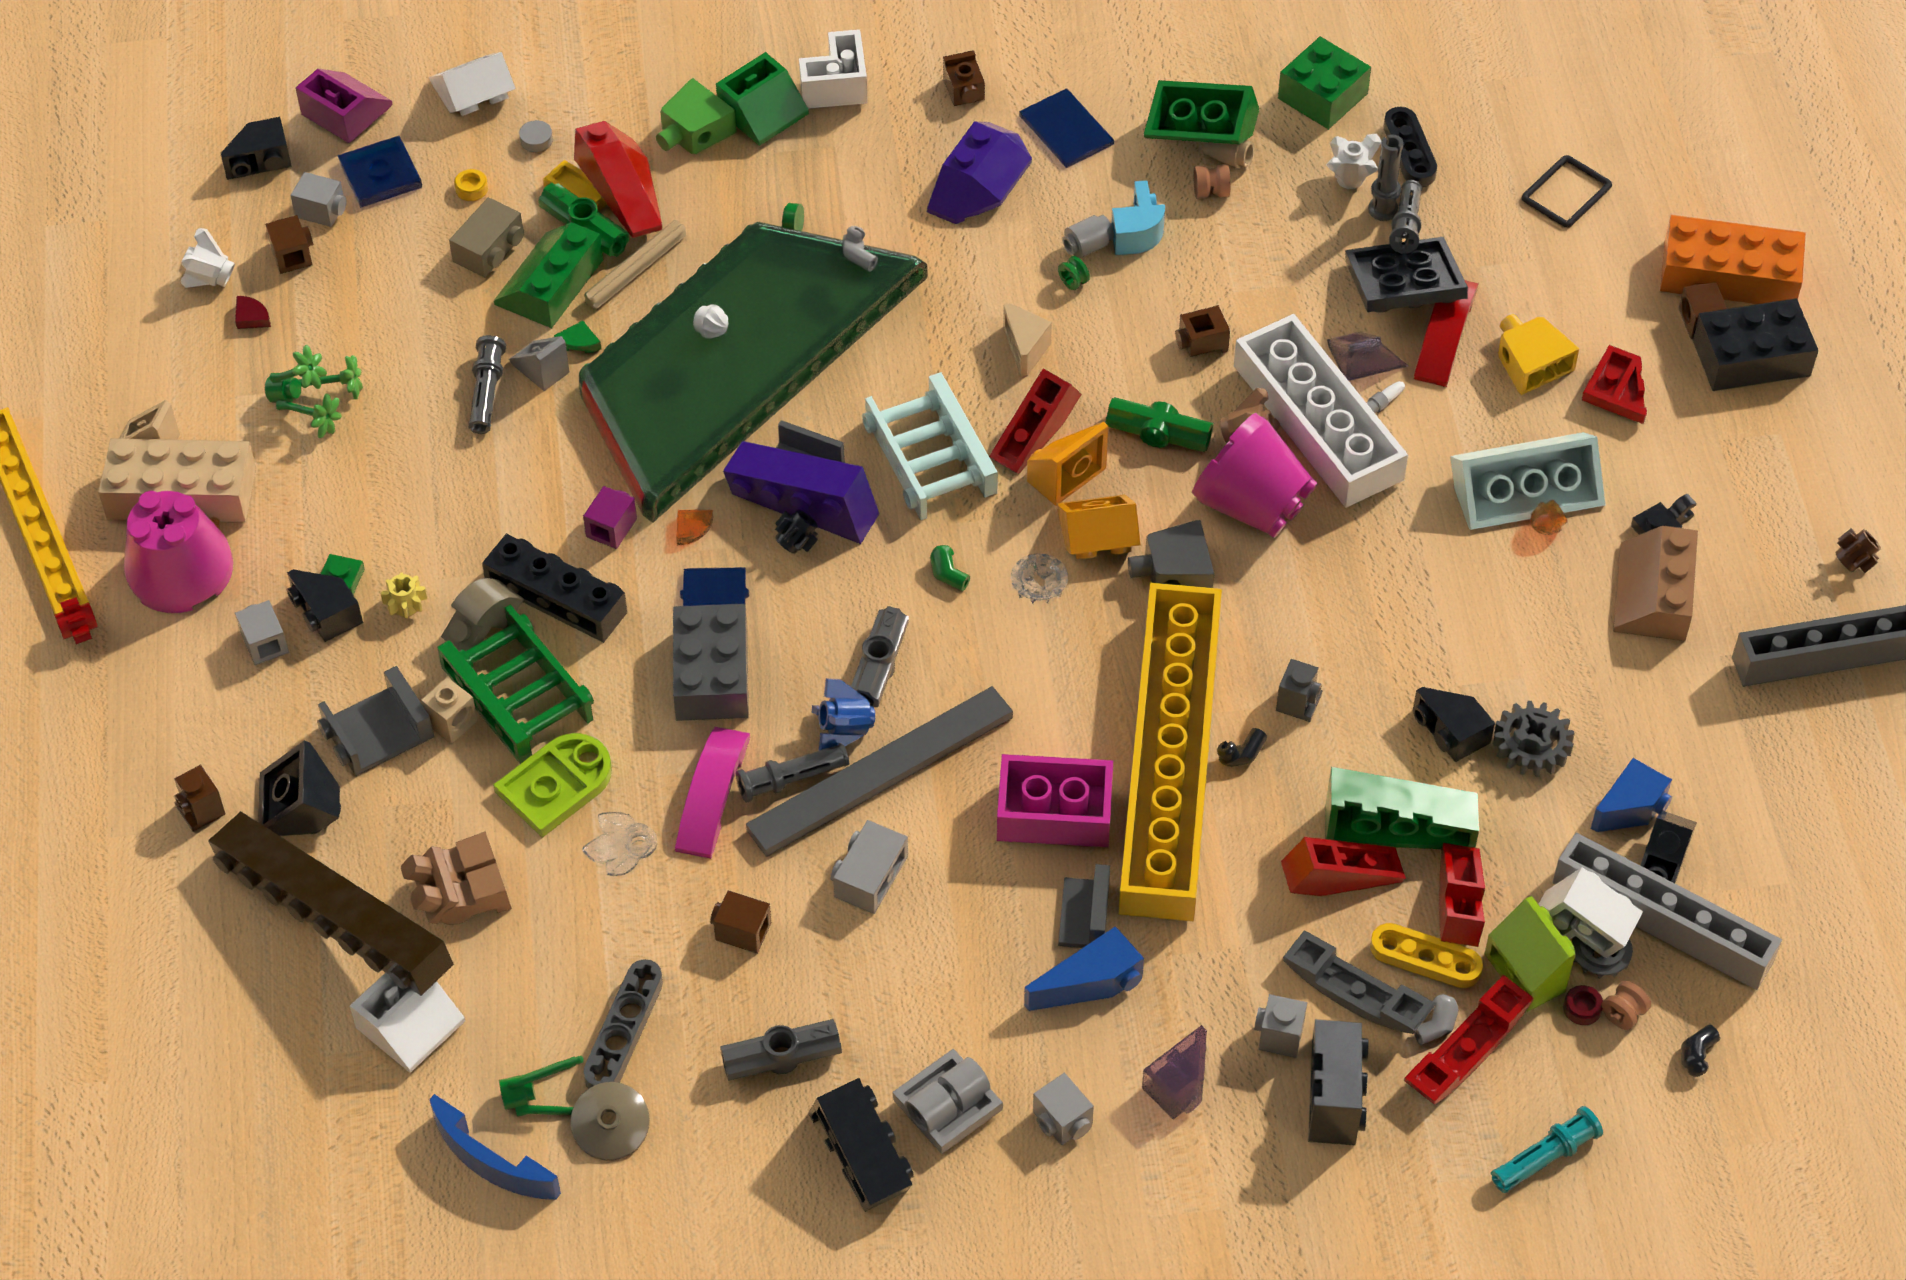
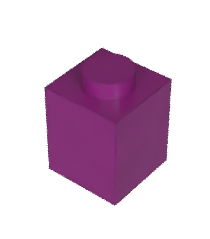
[583,486,637,549]

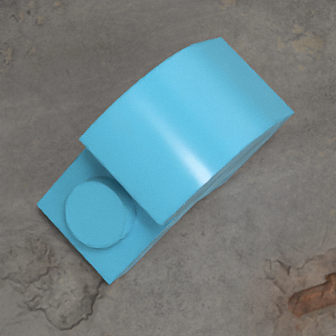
[1111,180,1165,255]

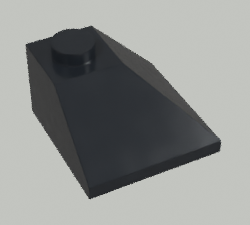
[258,740,341,836]

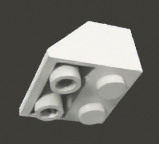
[350,973,465,1073]

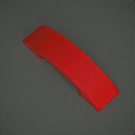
[1414,280,1479,387]
[1404,975,1534,1105]

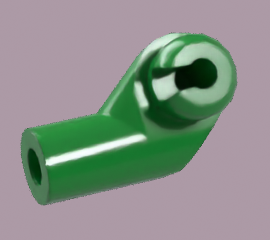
[930,545,970,591]

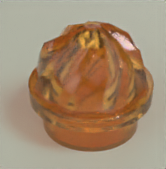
[1531,499,1568,535]

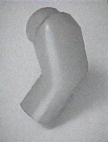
[842,226,878,272]
[1414,994,1459,1045]

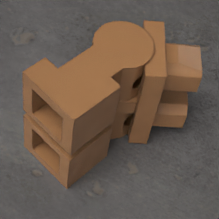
[401,831,512,925]

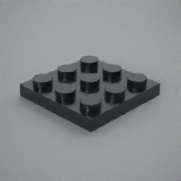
[1345,236,1468,313]

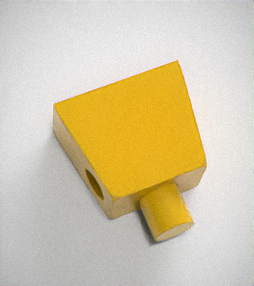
[1498,314,1579,395]

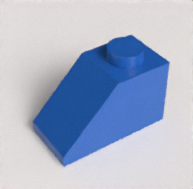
[1591,758,1672,832]

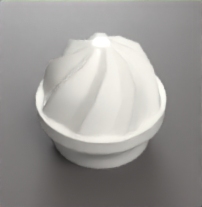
[693,304,729,339]

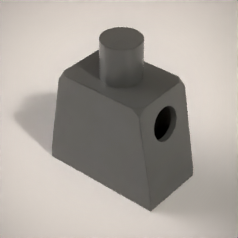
[1128,520,1214,588]

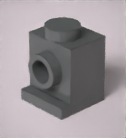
[1276,659,1323,722]

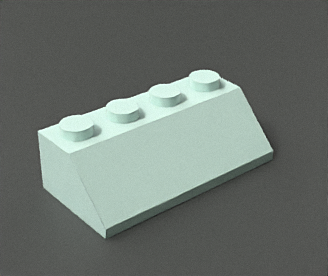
[1450,432,1606,530]

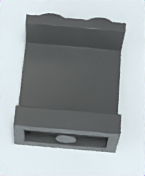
[317,666,434,776]

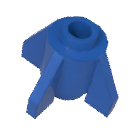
[811,678,875,751]

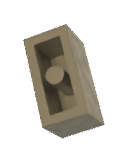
[449,197,524,278]

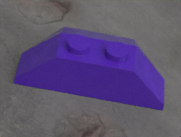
[927,121,1032,224]

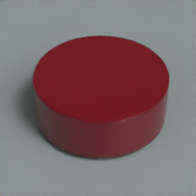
[1563,985,1603,1025]

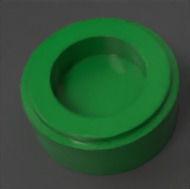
[782,203,804,231]

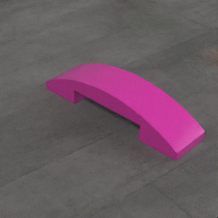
[675,727,751,859]

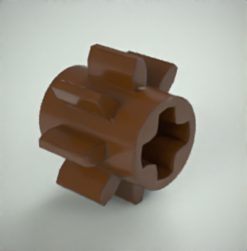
[1835,528,1881,573]

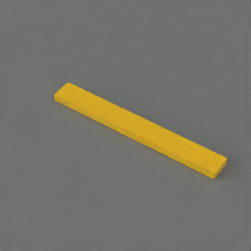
[0,407,89,614]

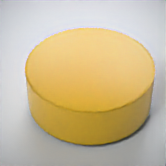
[454,169,488,201]

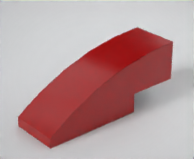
[1439,843,1485,947]

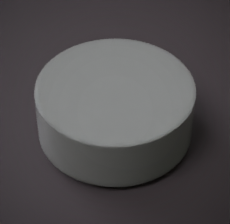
[519,120,553,152]

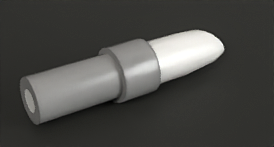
[1366,381,1405,413]

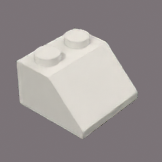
[429,52,516,116]

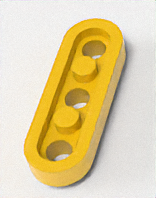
[1370,923,1483,988]

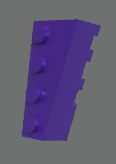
[723,441,880,544]

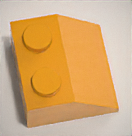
[1056,494,1141,559]

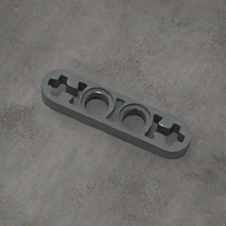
[583,959,663,1089]

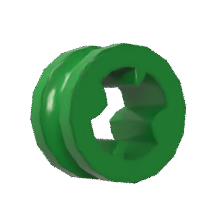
[1058,256,1090,290]

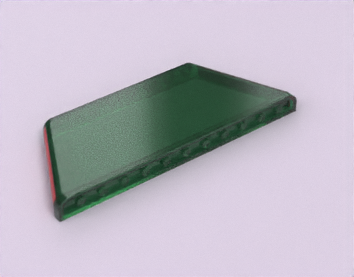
[579,222,928,523]

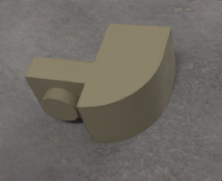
[441,578,524,651]

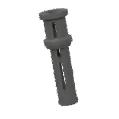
[1368,135,1403,221]
[1389,180,1422,254]
[468,335,506,434]
[736,743,849,803]

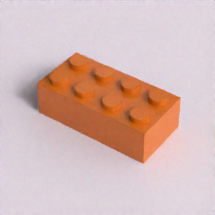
[1660,215,1806,304]

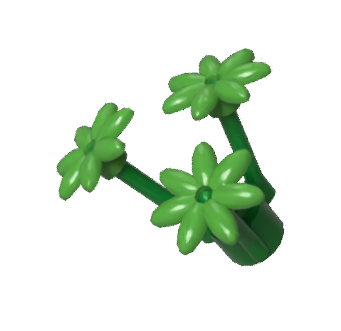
[265,345,363,438]

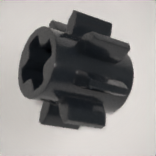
[775,510,818,554]

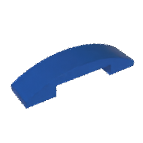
[429,1094,561,1200]

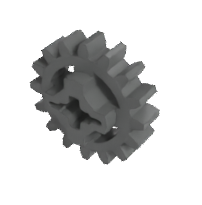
[1493,701,1575,777]

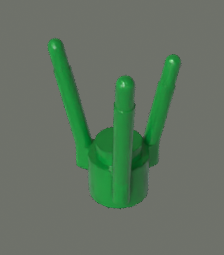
[499,1056,584,1117]

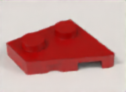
[1582,345,1647,424]

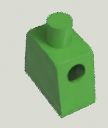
[656,78,737,154]

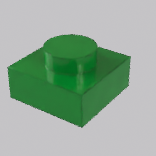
[321,554,365,595]

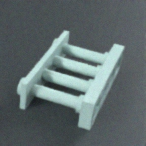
[862,372,998,520]

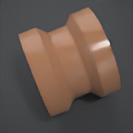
[1602,981,1651,1030]

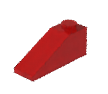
[989,368,1082,475]
[1281,837,1406,896]

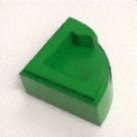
[554,320,602,353]

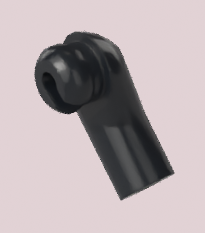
[1217,728,1267,767]
[1681,1024,1720,1077]

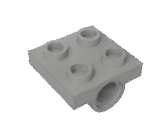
[892,1049,1003,1154]

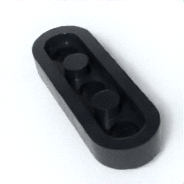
[1383,107,1437,187]

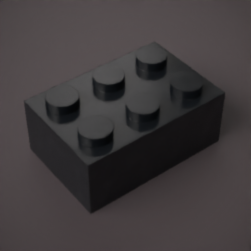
[1692,298,1819,391]

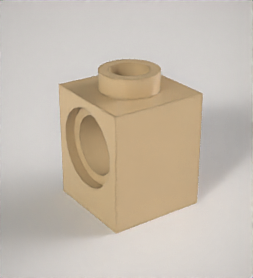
[421,677,478,744]

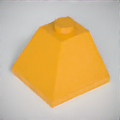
[1027,422,1108,506]

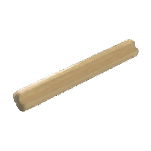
[584,220,686,309]

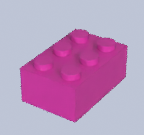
[997,754,1113,847]

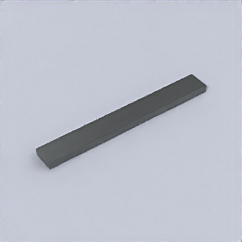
[746,686,1013,857]

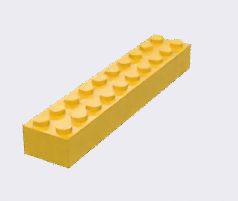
[1118,583,1222,921]

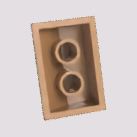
[1613,526,1698,641]

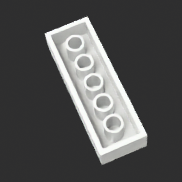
[1234,314,1408,508]

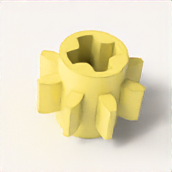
[381,573,427,618]

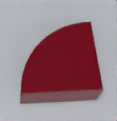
[235,296,271,329]

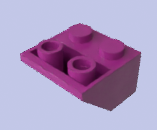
[295,69,393,143]

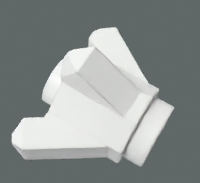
[1326,134,1382,189]
[181,228,235,288]

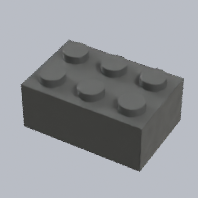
[673,604,749,721]

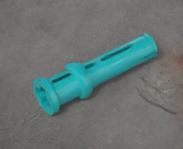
[1490,1106,1603,1193]

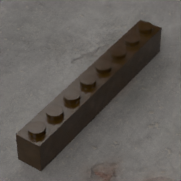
[208,811,454,996]

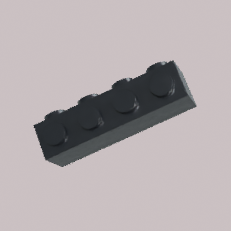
[482,533,628,643]

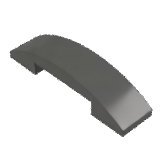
[1283,930,1434,1034]

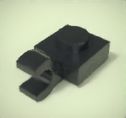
[1631,494,1697,535]

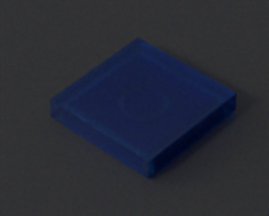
[337,136,422,208]

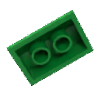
[1144,80,1260,145]
[494,222,603,328]

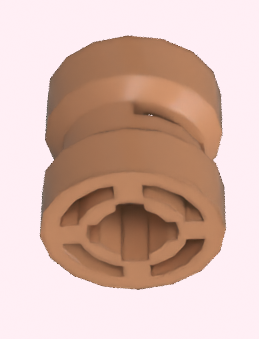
[1193,164,1231,199]

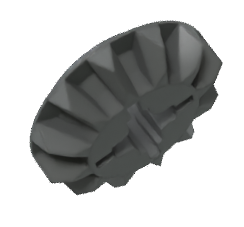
[1572,936,1633,979]

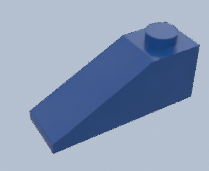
[1024,926,1144,1011]

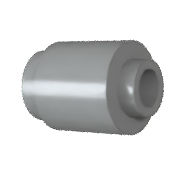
[1062,215,1114,258]

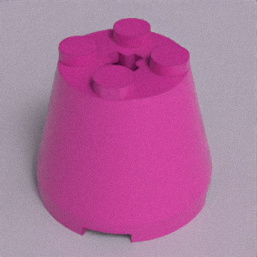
[1191,413,1318,538]
[124,491,233,613]

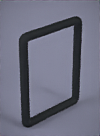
[1522,155,1612,227]

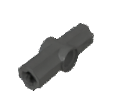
[851,606,909,707]
[720,1019,842,1081]

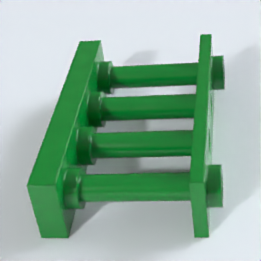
[437,604,594,764]

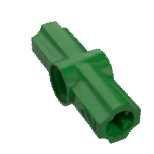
[538,182,630,257]
[1105,397,1214,452]

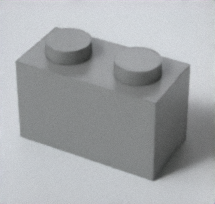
[830,820,908,914]

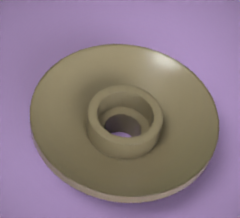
[571,1082,650,1160]

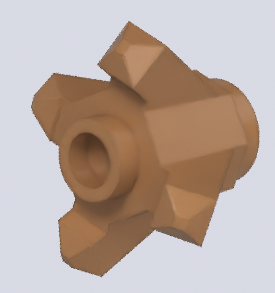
[1220,388,1280,444]

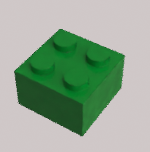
[1278,36,1371,130]

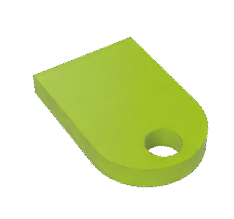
[493,733,612,838]

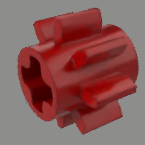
[54,597,98,645]

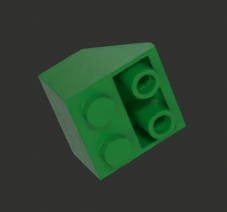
[716,52,809,146]

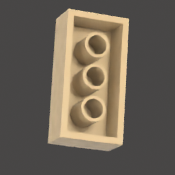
[98,438,256,522]

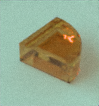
[676,510,713,545]

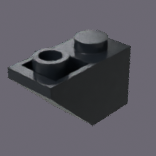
[220,117,292,180]
[286,569,363,642]
[1413,687,1495,762]
[1640,810,1697,883]

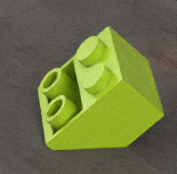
[1484,896,1576,1012]

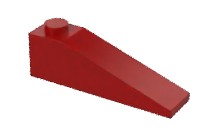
[574,121,662,238]

